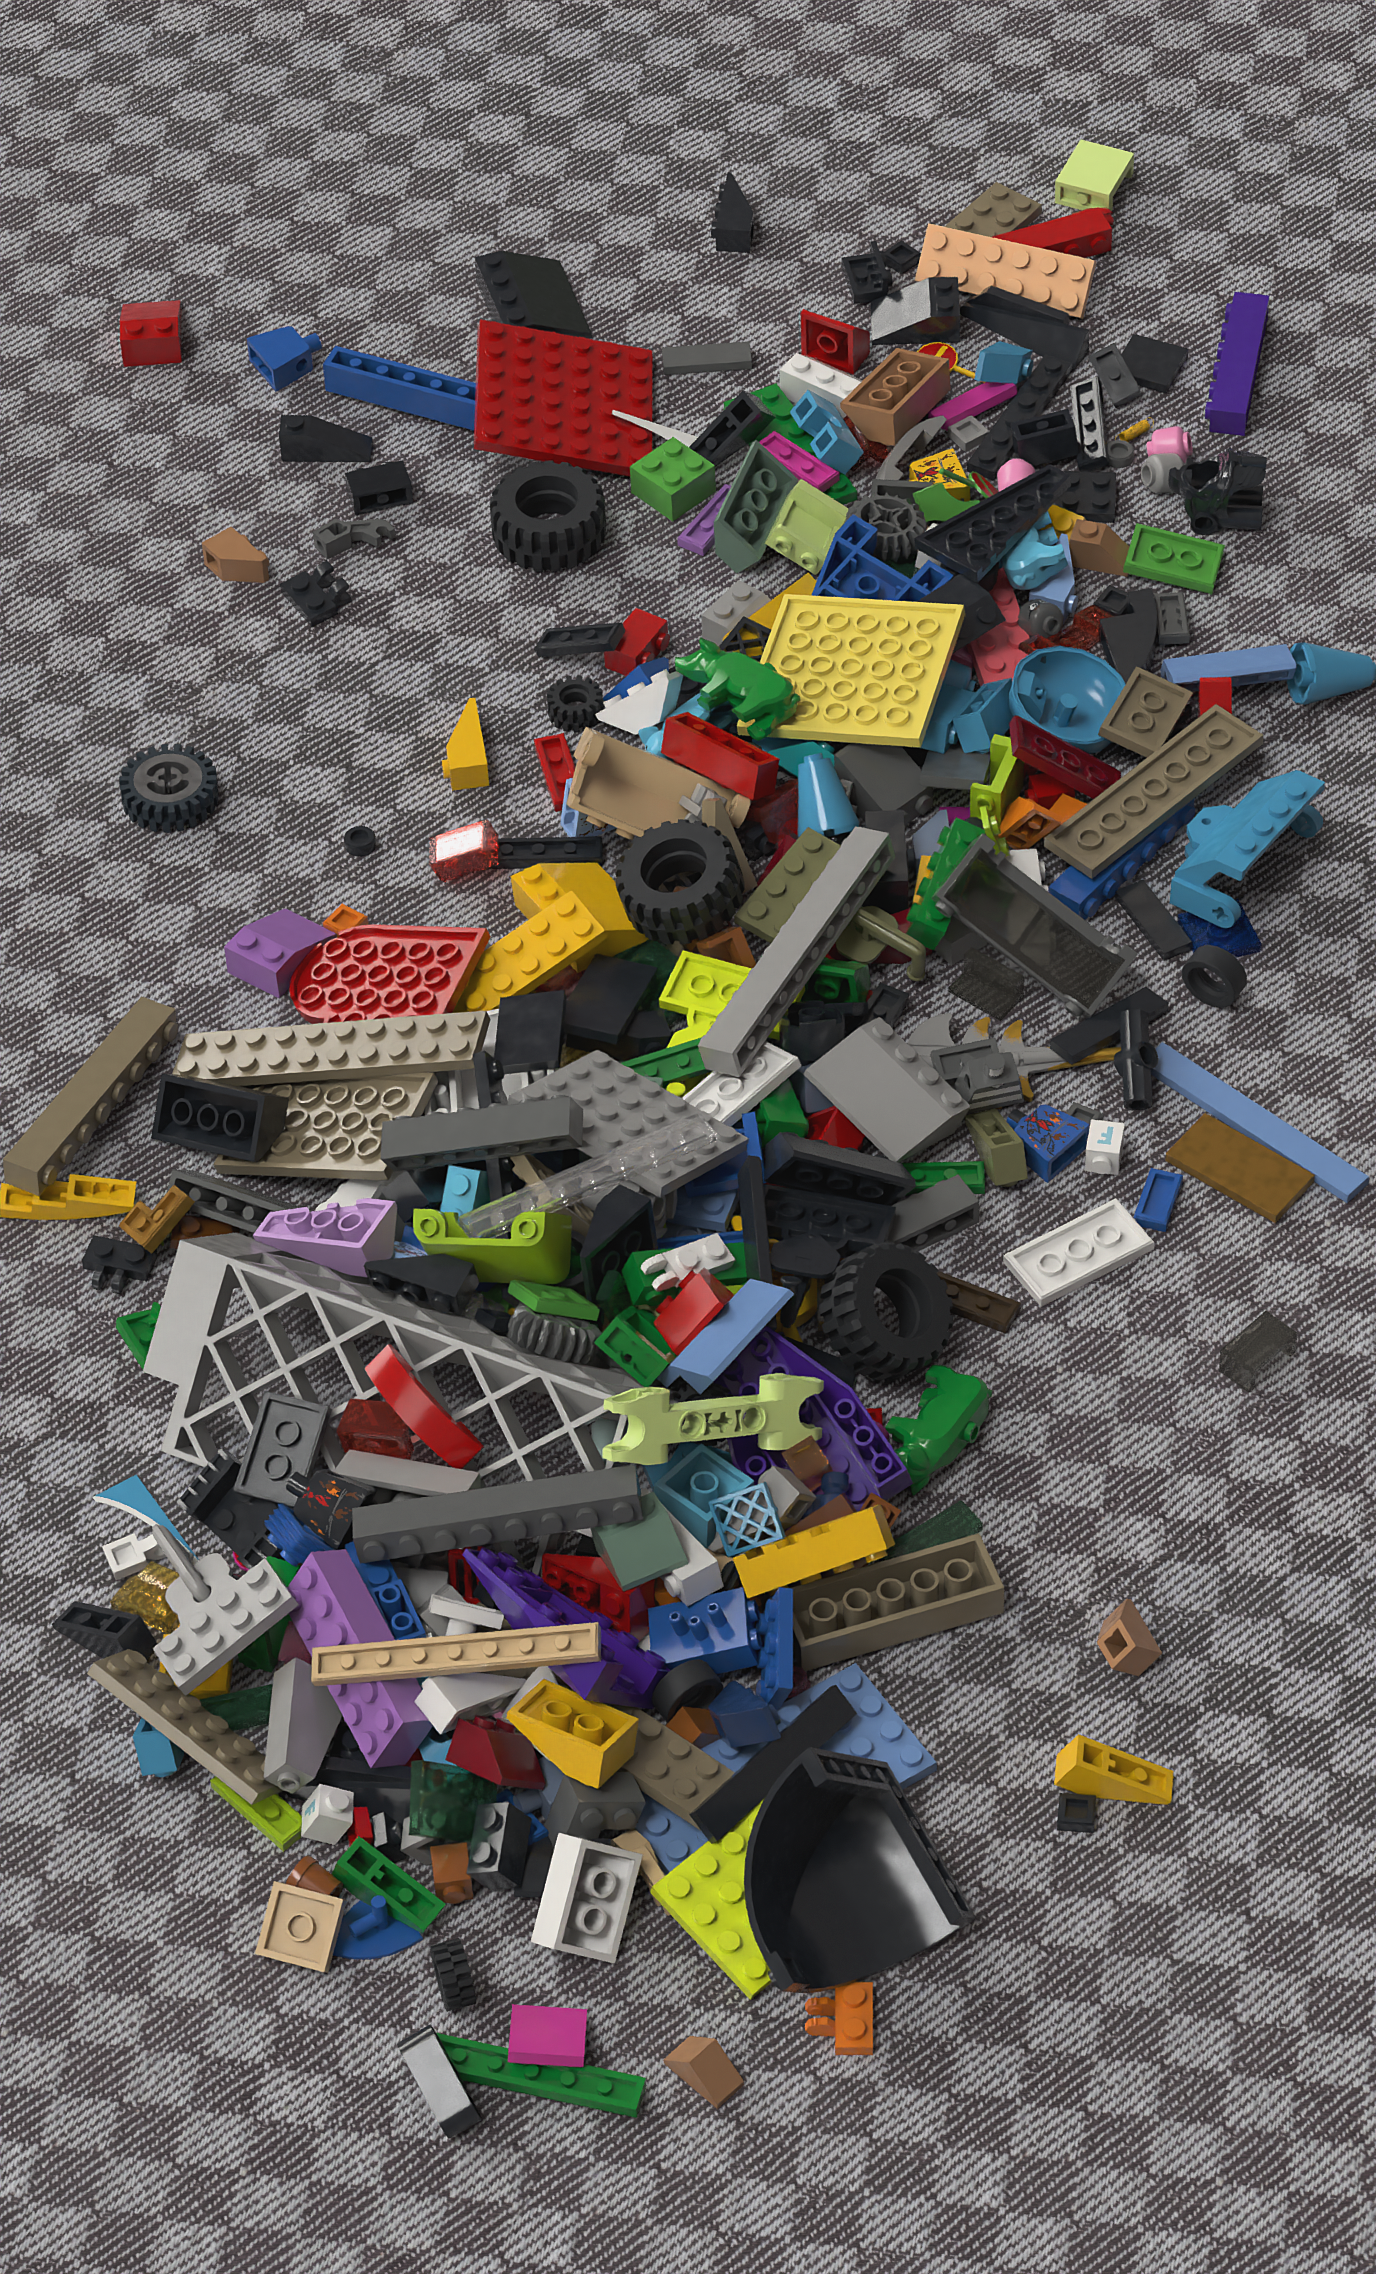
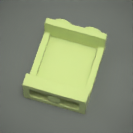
[1055,140,1134,211]
[765,479,848,575]

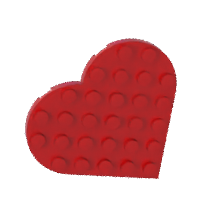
[289,924,491,1024]

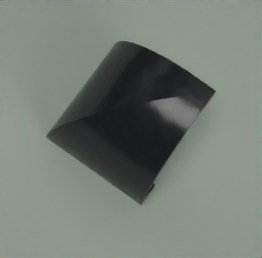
[744,1747,977,1993]

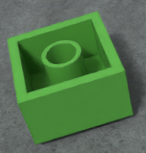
[630,437,716,522]

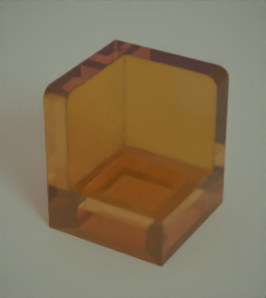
[782,1435,833,1491]

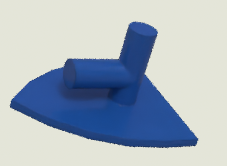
[333,1895,423,1960]

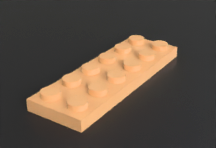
[915,223,1097,319]

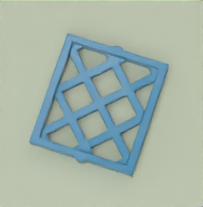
[708,1482,786,1557]

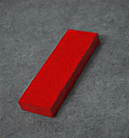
[534,733,575,812]

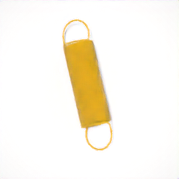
[1115,417,1154,442]

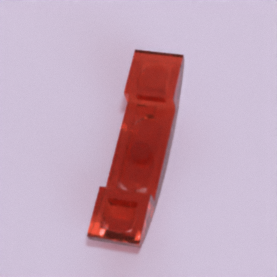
[1018,605,1114,664]

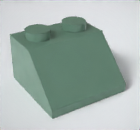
[591,1492,688,1592]

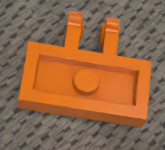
[805,1982,873,2055]

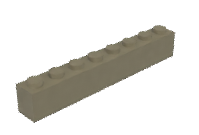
[3,996,178,1196]

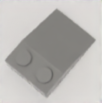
[701,580,771,652]

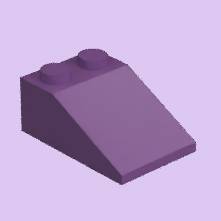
[224,908,337,998]

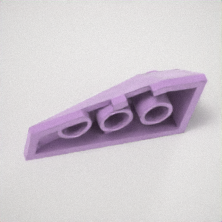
[253,1198,397,1277]

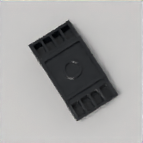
[176,1448,293,1569]

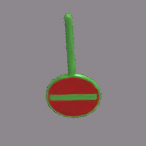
[939,468,998,499]

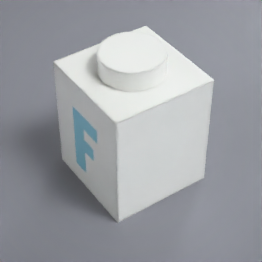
[1085,1119,1125,1175]
[301,1784,354,1845]

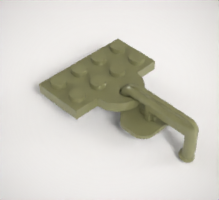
[734,827,926,982]

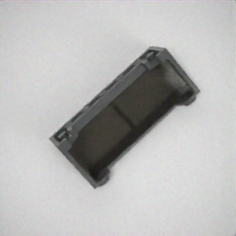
[931,833,1138,1019]

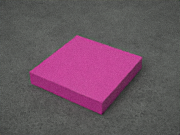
[508,2004,587,2067]

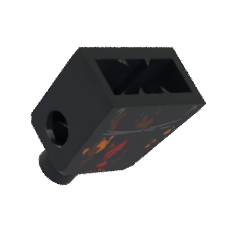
[285,1469,378,1550]

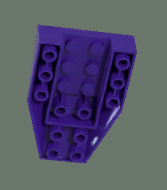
[713,1326,913,1532]
[462,1548,671,1709]

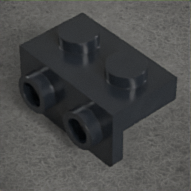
[841,241,893,304]

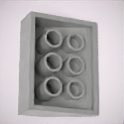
[803,1017,971,1162]
[333,1449,481,1582]

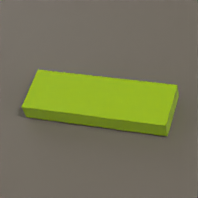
[210,1776,302,1852]

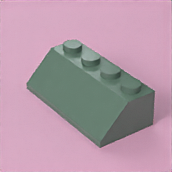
[714,440,799,573]

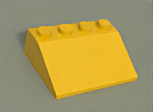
[510,863,650,973]

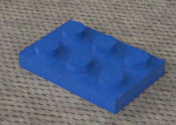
[756,1587,793,1711]

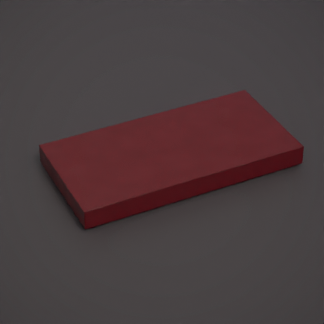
[1009,715,1121,799]

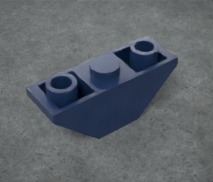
[707,1680,781,1748]

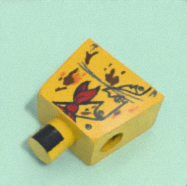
[908,448,970,501]

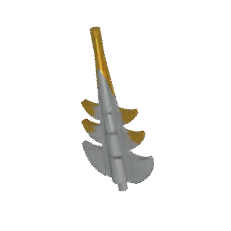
[908,1013,1121,1109]

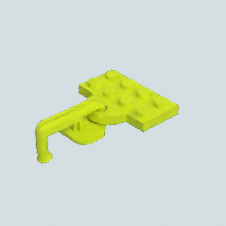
[659,950,805,1098]

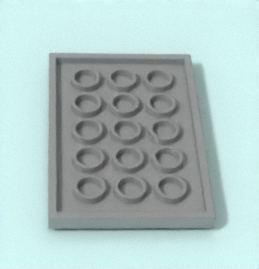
[508,1050,749,1198]

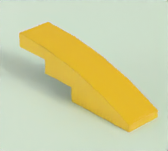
[0,1174,136,1220]

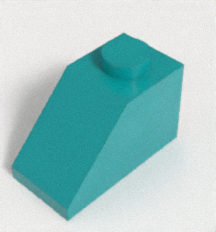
[766,741,836,779]

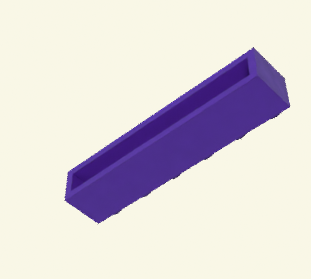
[1205,292,1270,436]

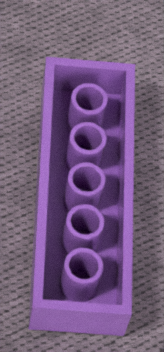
[287,1549,433,1768]

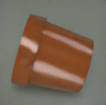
[285,1855,343,1898]

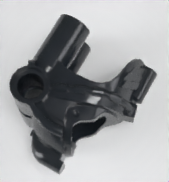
[1168,448,1267,535]

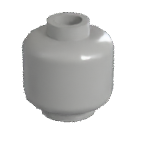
[1141,453,1185,493]

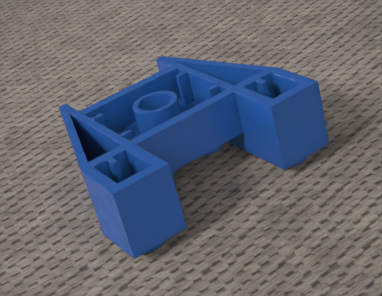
[811,514,954,602]

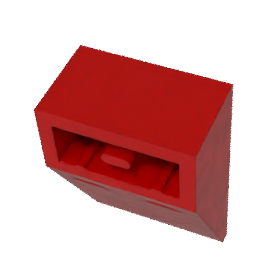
[542,1553,655,1642]

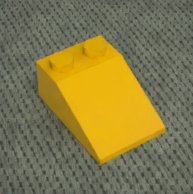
[506,1679,639,1789]

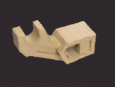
[612,1829,671,1916]

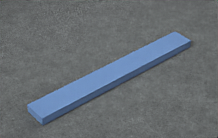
[1151,1042,1369,1203]

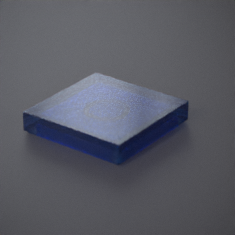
[1177,899,1262,958]

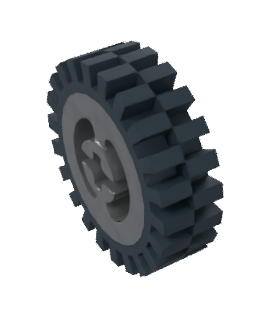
[119,744,219,833]

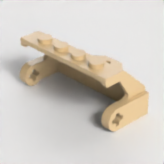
[566,727,750,840]

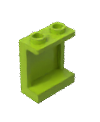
[970,734,1024,825]

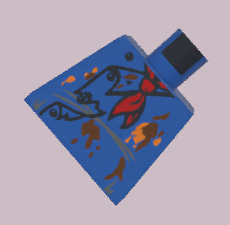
[1006,1104,1089,1183]

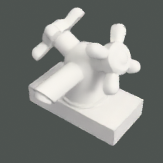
[426,1594,504,1638]

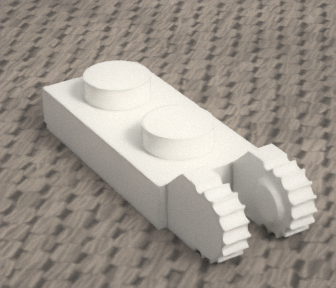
[640,1233,735,1292]

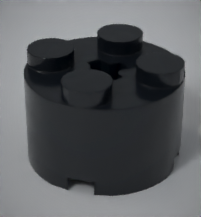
[779,1000,846,1066]

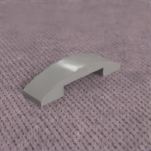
[875,415,947,480]

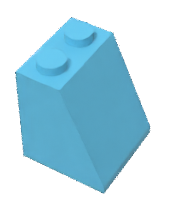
[439,1164,495,1239]

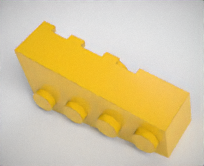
[733,1504,895,1599]

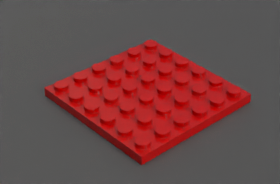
[474,319,652,476]

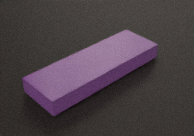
[677,484,731,556]

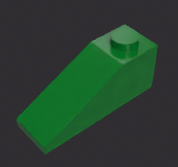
[332,1836,446,1934]

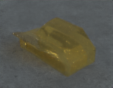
[110,1561,180,1634]

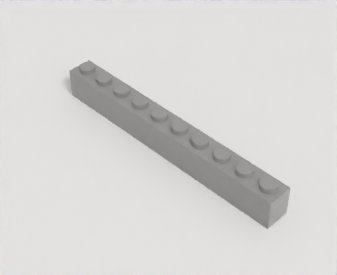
[698,826,895,1077]

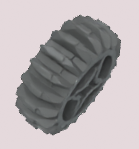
[844,492,927,562]
[507,1305,602,1364]

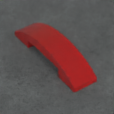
[364,1344,484,1469]

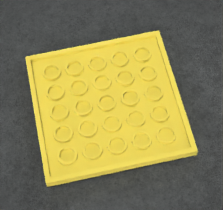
[737,594,965,748]

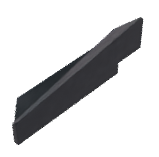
[960,285,1089,371]
[287,1756,462,1840]

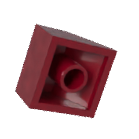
[445,1715,545,1790]

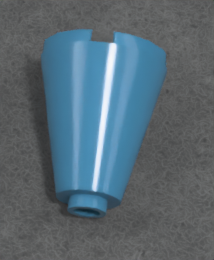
[1287,642,1376,705]
[798,753,860,837]

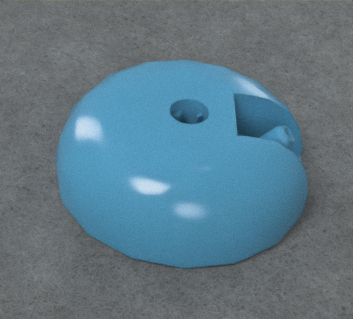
[1009,646,1126,754]

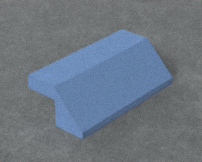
[1160,644,1297,692]
[657,1278,794,1394]

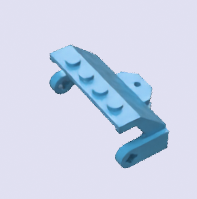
[1170,770,1325,928]

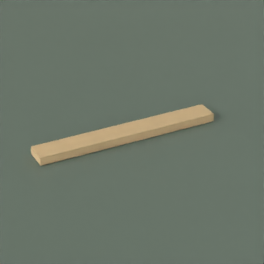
[311,1622,601,1686]

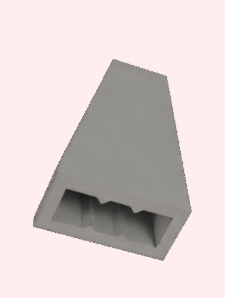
[264,1657,342,1794]

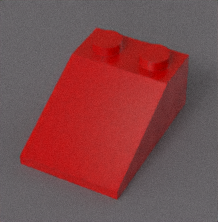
[120,300,182,367]

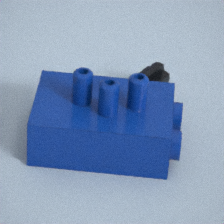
[648,1561,762,1674]

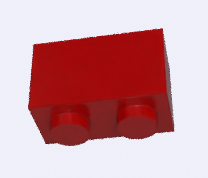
[604,608,670,676]

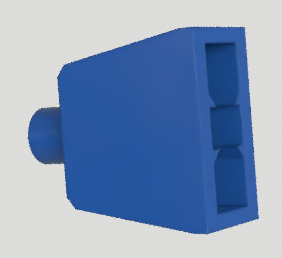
[247,326,322,392]

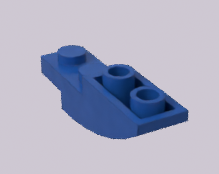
[344,1541,426,1640]

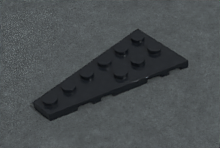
[914,464,1071,583]

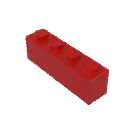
[992,207,1112,258]
[661,712,780,801]

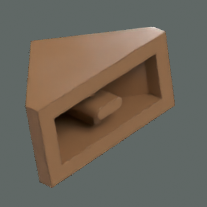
[663,2036,744,2109]

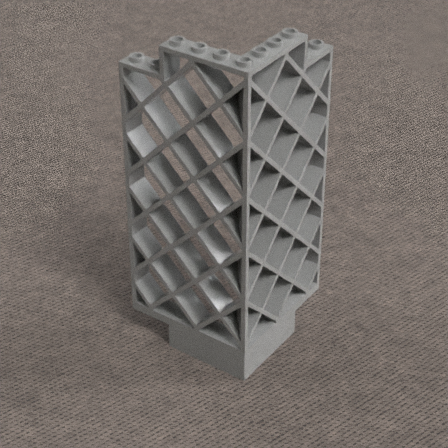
[143,1233,678,1578]

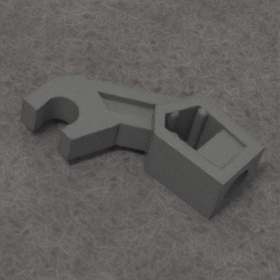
[313,518,396,559]

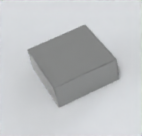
[948,415,989,452]

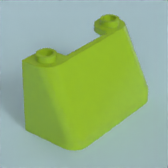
[413,1209,572,1284]

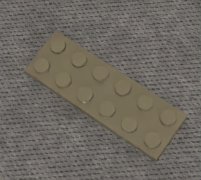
[87,1649,283,1805]

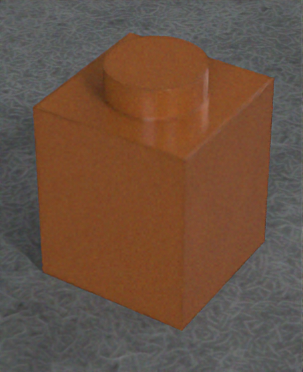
[430,1842,473,1904]

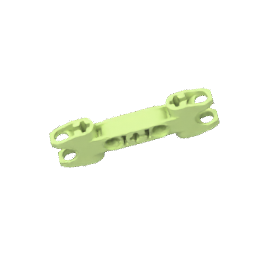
[602,1373,824,1465]

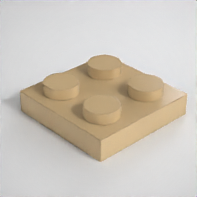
[255,1881,347,1973]

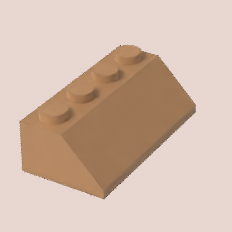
[840,348,951,446]

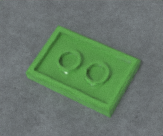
[1123,523,1225,594]

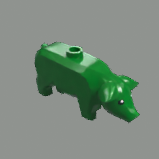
[675,638,800,741]
[885,1365,992,1496]

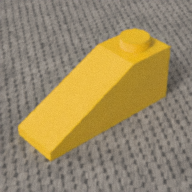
[441,698,489,791]
[1054,1734,1174,1805]

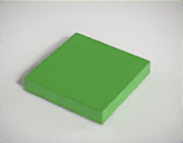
[508,1280,600,1321]

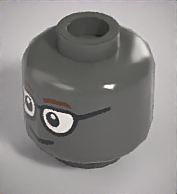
[1018,599,1064,643]

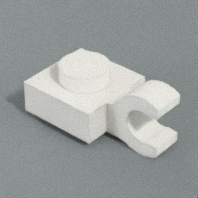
[102,1533,167,1580]

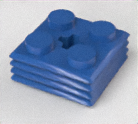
[264,1503,341,1567]

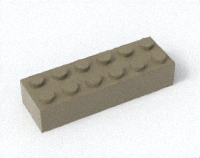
[792,1533,1004,1672]

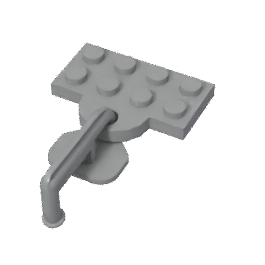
[152,1524,299,1696]

